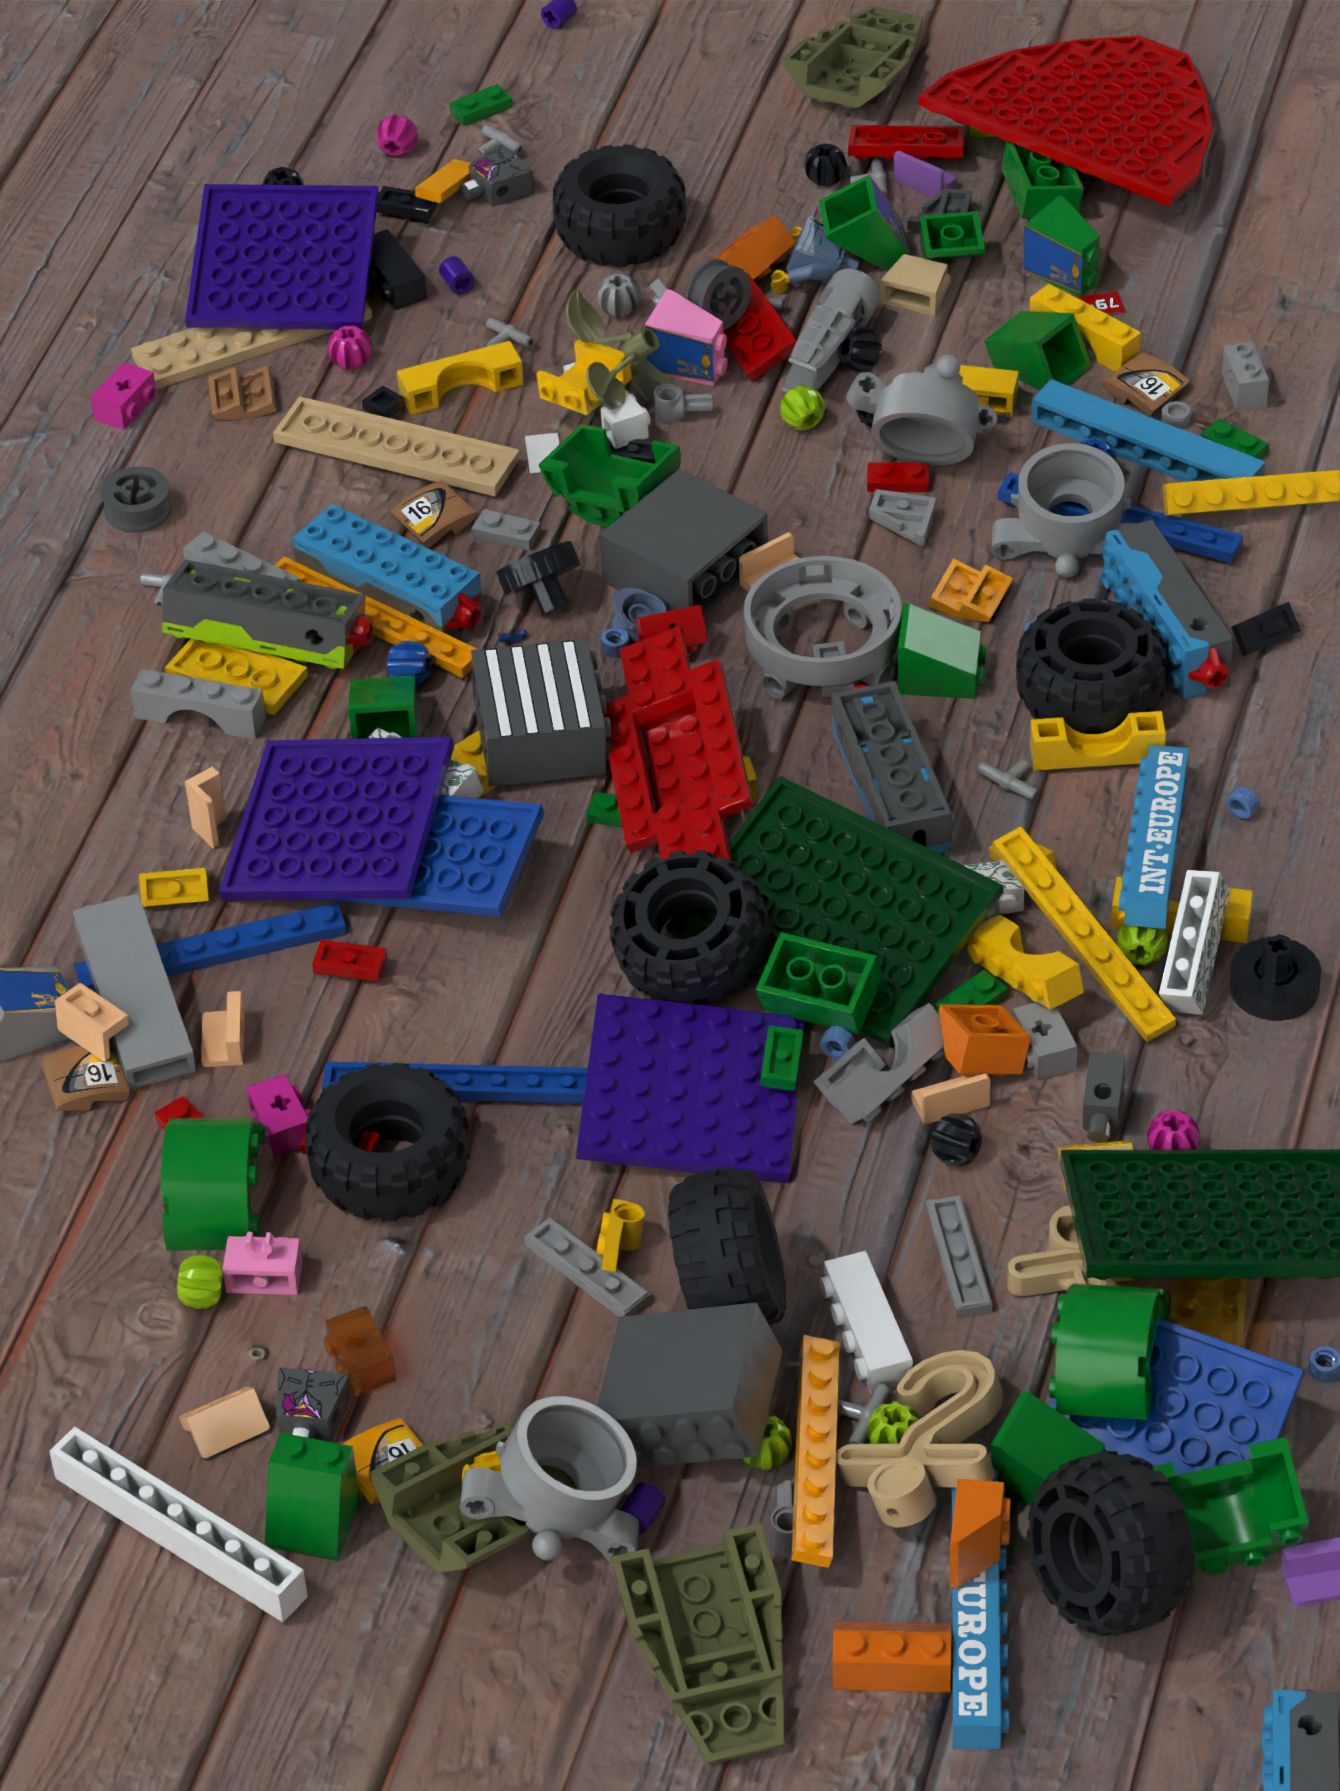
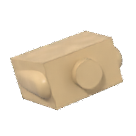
[880,254,951,317]

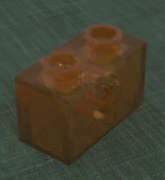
[323,1306,396,1395]

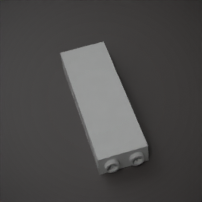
[72,893,196,1090]

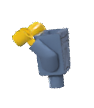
[771,216,859,294]

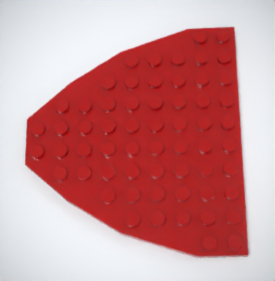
[918,35,1212,206]

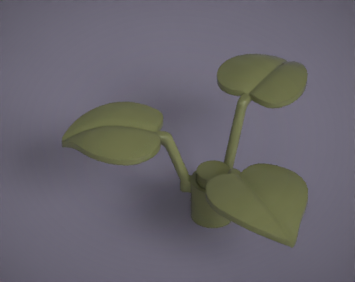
[566,289,675,409]

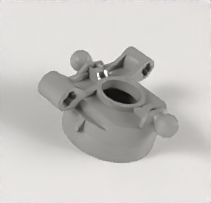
[846,354,997,466]
[991,443,1134,578]
[460,1396,639,1562]

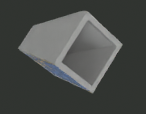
[0,967,69,1062]

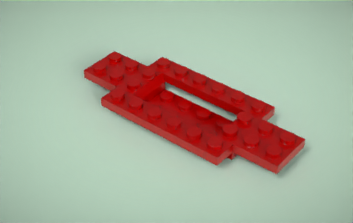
[603,626,754,860]

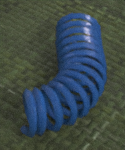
[498,628,527,643]

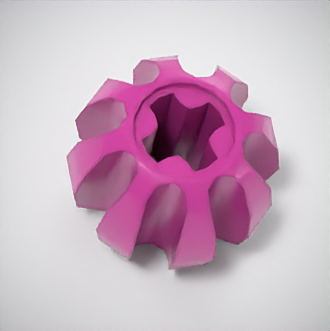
[376,114,418,157]
[328,325,372,370]
[1146,1109,1200,1150]

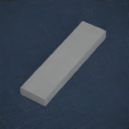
[925,1195,992,1318]
[524,1217,651,1317]

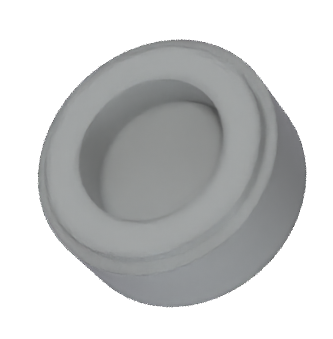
[1161,401,1192,429]

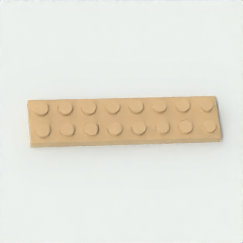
[131,302,372,389]
[273,396,520,496]

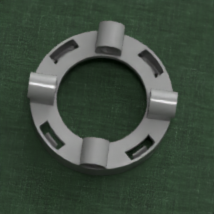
[744,556,902,700]

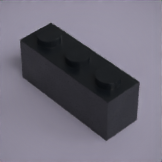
[369,229,427,310]

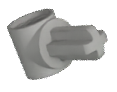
[654,384,713,425]
[771,1480,794,1556]

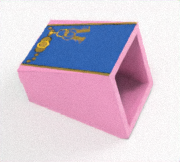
[645,289,728,386]

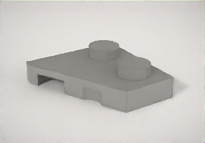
[869,489,937,546]

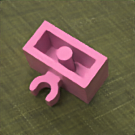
[222,1232,303,1295]

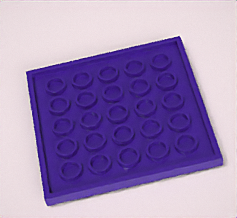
[185,184,379,330]
[218,737,455,900]
[576,994,804,1183]

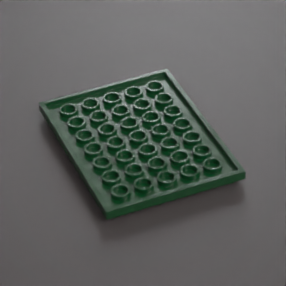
[666,776,1004,1047]
[1060,1149,1340,1280]

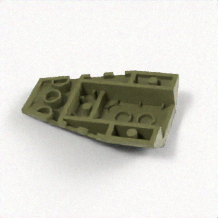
[782,6,923,109]
[370,1422,577,1573]
[611,1523,784,1765]

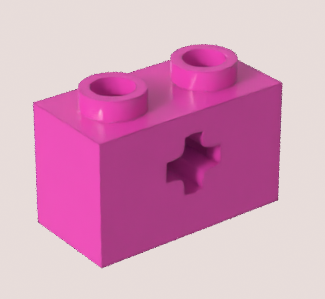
[90,362,157,430]
[246,1074,311,1158]

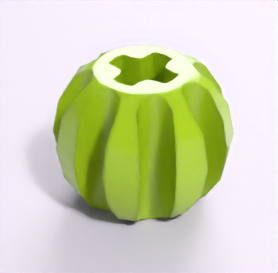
[780,385,825,431]
[1117,924,1168,967]
[177,1255,223,1309]
[866,1401,919,1444]
[743,1416,792,1471]

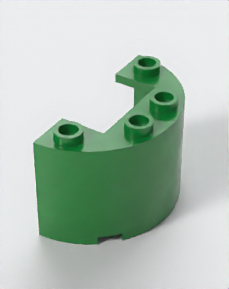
[538,424,681,527]
[161,1117,265,1251]
[1049,1283,1170,1420]
[1153,1437,1309,1575]

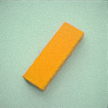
[415,159,470,203]

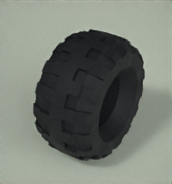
[553,144,686,267]
[1016,598,1166,734]
[609,850,770,1005]
[305,1062,470,1222]
[668,1166,787,1327]
[1027,1451,1195,1637]

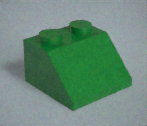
[920,211,985,261]

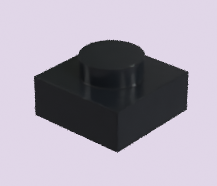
[362,385,405,418]

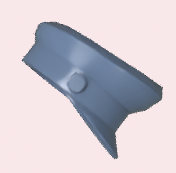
[612,588,666,642]

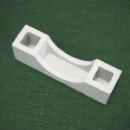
[563,362,651,449]

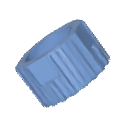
[601,627,630,658]
[1226,786,1260,819]
[820,1026,854,1059]
[1308,1346,1340,1383]

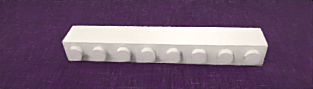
[49,1427,308,1622]

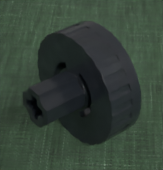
[496,541,581,615]
[1230,934,1321,1021]

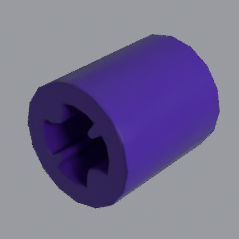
[541,0,577,29]
[439,256,475,294]
[620,1482,665,1534]

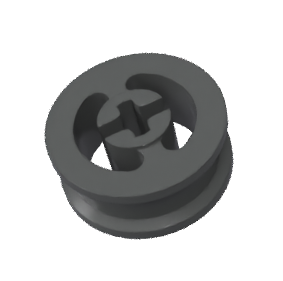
[684,259,751,330]
[101,466,172,533]

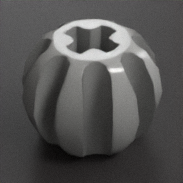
[597,273,641,317]

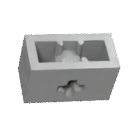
[1222,342,1269,412]
[1013,1002,1077,1080]

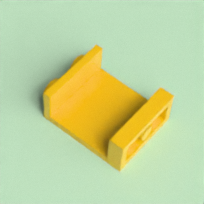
[536,339,632,415]

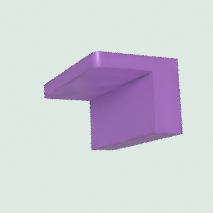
[894,151,957,198]
[1281,1537,1340,1607]

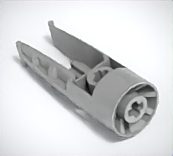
[782,268,881,393]

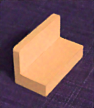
[739,532,800,592]
[185,767,227,849]
[55,983,129,1062]
[201,991,244,1067]
[911,1073,990,1125]
[179,1387,270,1458]

